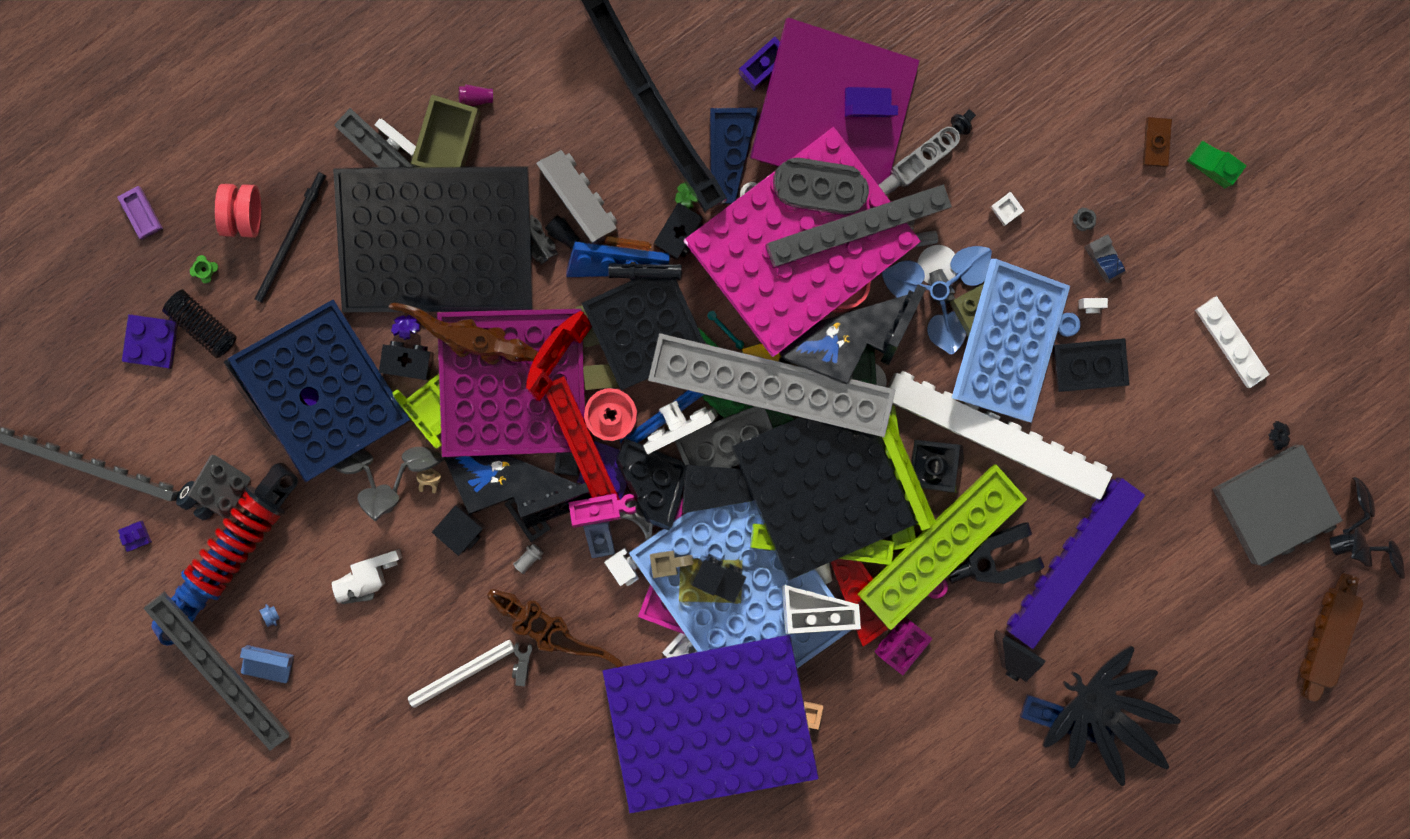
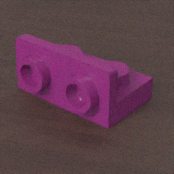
[875,617,932,675]

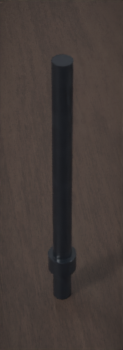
[254,172,327,303]

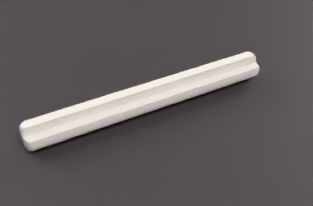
[408,640,514,708]

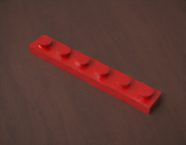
[546,376,620,500]

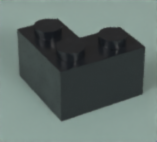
[689,553,747,603]

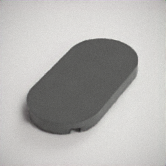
[773,158,869,215]

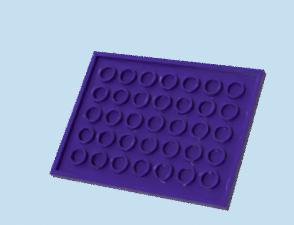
[603,634,819,813]

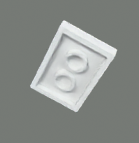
[643,401,718,454]

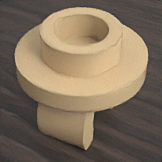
[417,468,441,493]

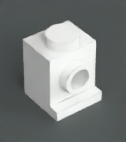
[604,548,639,586]

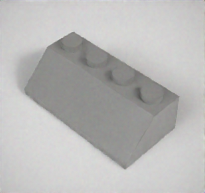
[536,150,618,244]

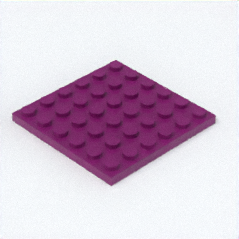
[437,309,585,457]

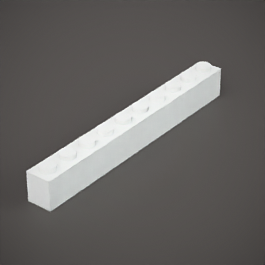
[887,371,1112,500]

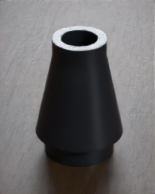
[545,214,580,249]

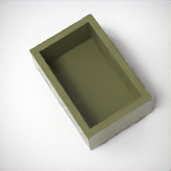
[411,95,481,167]

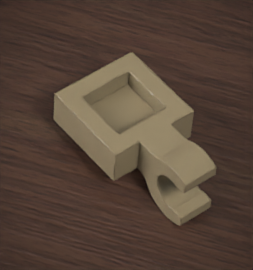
[649,550,694,578]

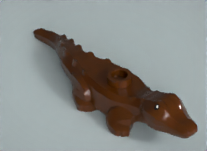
[389,303,538,365]
[487,589,623,667]

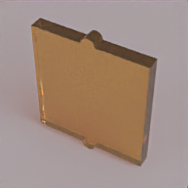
[605,236,652,250]

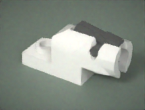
[332,549,402,604]

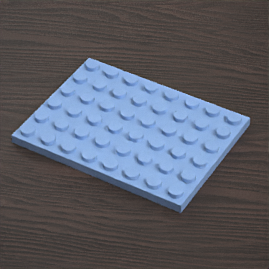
[629,501,851,668]

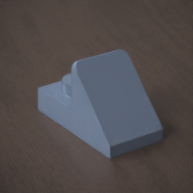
[584,522,615,558]

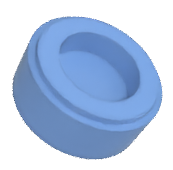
[1057,313,1081,337]

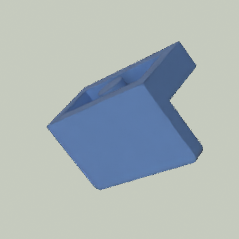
[240,645,294,683]

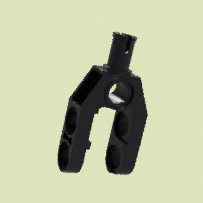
[949,522,1045,584]

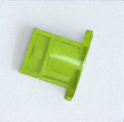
[393,374,442,449]

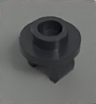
[951,109,976,135]

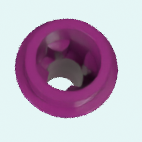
[459,84,493,107]

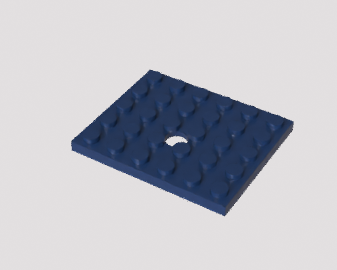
[228,299,410,483]

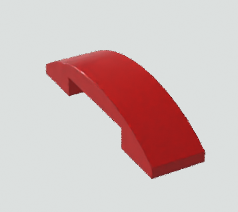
[526,311,592,402]

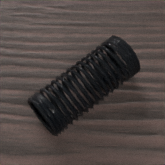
[162,289,237,358]

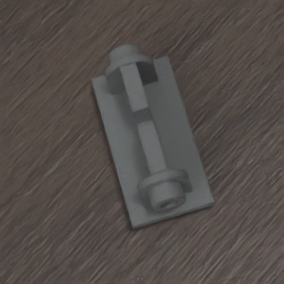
[530,215,558,265]

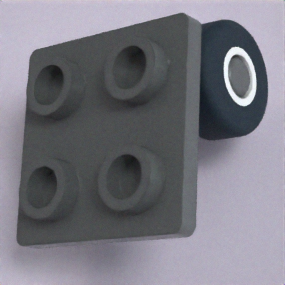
[176,455,251,520]

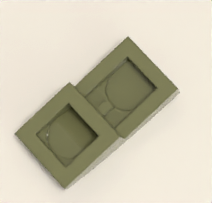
[583,364,619,390]

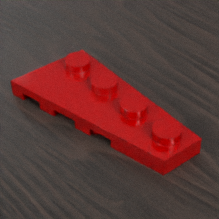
[830,559,888,647]

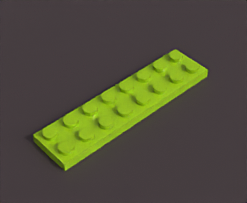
[857,464,1027,630]

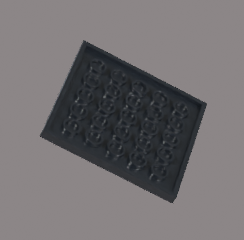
[731,417,918,580]

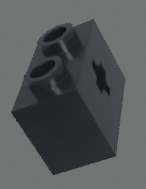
[653,203,703,260]
[378,341,434,381]

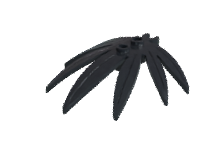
[1042,646,1181,786]

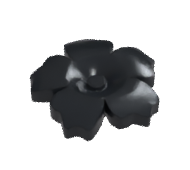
[1268,421,1290,450]

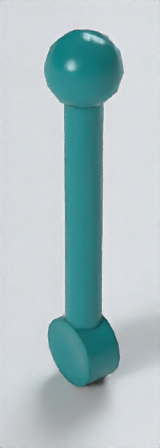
[707,311,745,349]

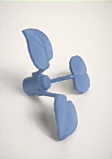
[882,246,992,354]

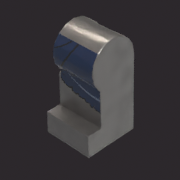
[1084,234,1126,283]

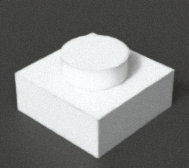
[990,192,1025,226]
[1078,298,1108,314]

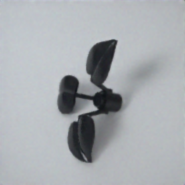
[1330,477,1405,579]

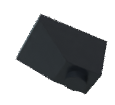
[994,630,1046,682]

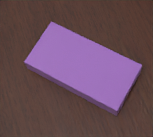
[117,186,163,240]

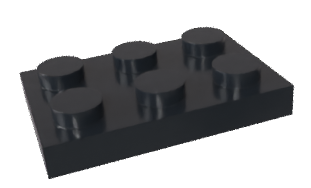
[1053,338,1130,392]

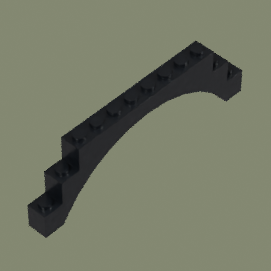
[579,0,727,214]

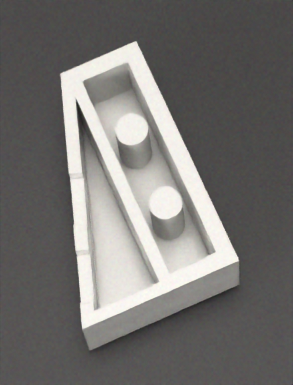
[782,585,861,634]

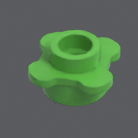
[190,255,218,284]

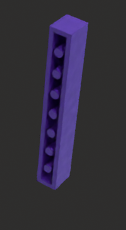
[1006,478,1145,649]

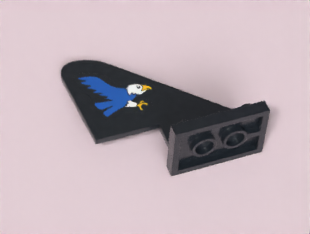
[779,284,926,385]
[444,455,591,528]

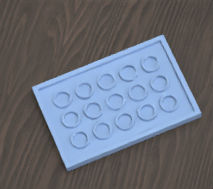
[952,259,1070,423]

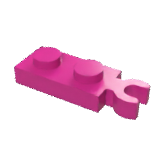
[568,494,637,528]

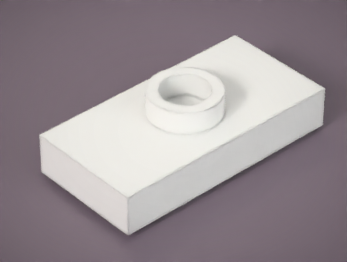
[375,119,416,157]

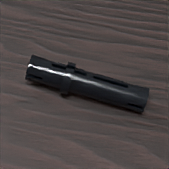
[608,262,682,281]

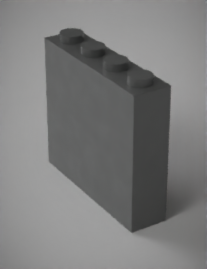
[1212,445,1343,566]

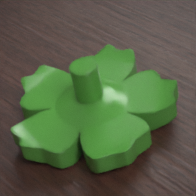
[675,183,698,209]

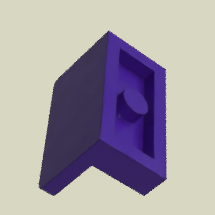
[845,87,898,118]

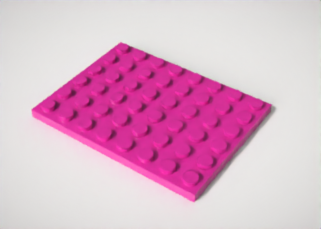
[683,127,921,357]

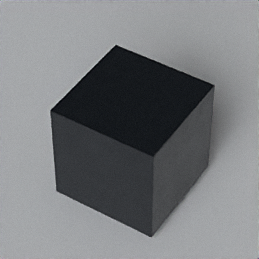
[432,503,486,556]

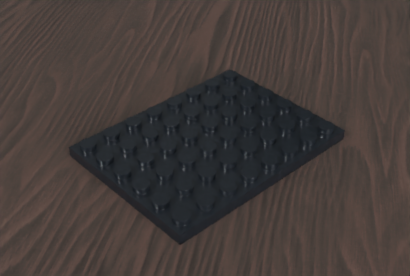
[333,166,533,312]

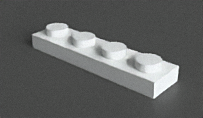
[1195,296,1270,388]

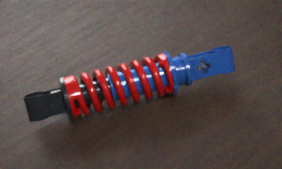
[151,463,298,646]

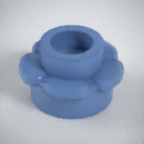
[259,604,280,627]

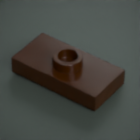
[1143,117,1172,167]

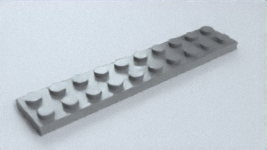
[648,333,896,437]

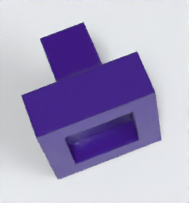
[118,521,152,552]

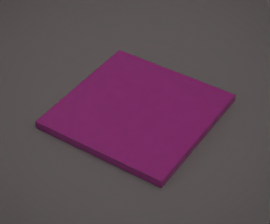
[750,18,920,185]

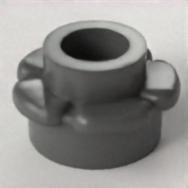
[1073,208,1096,231]

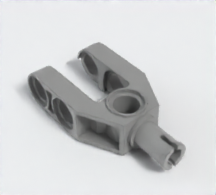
[878,127,960,196]

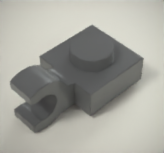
[512,642,533,686]

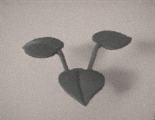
[333,447,444,521]

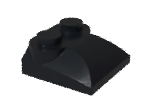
[911,440,964,493]

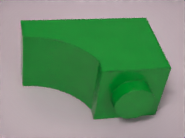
[1187,141,1247,189]

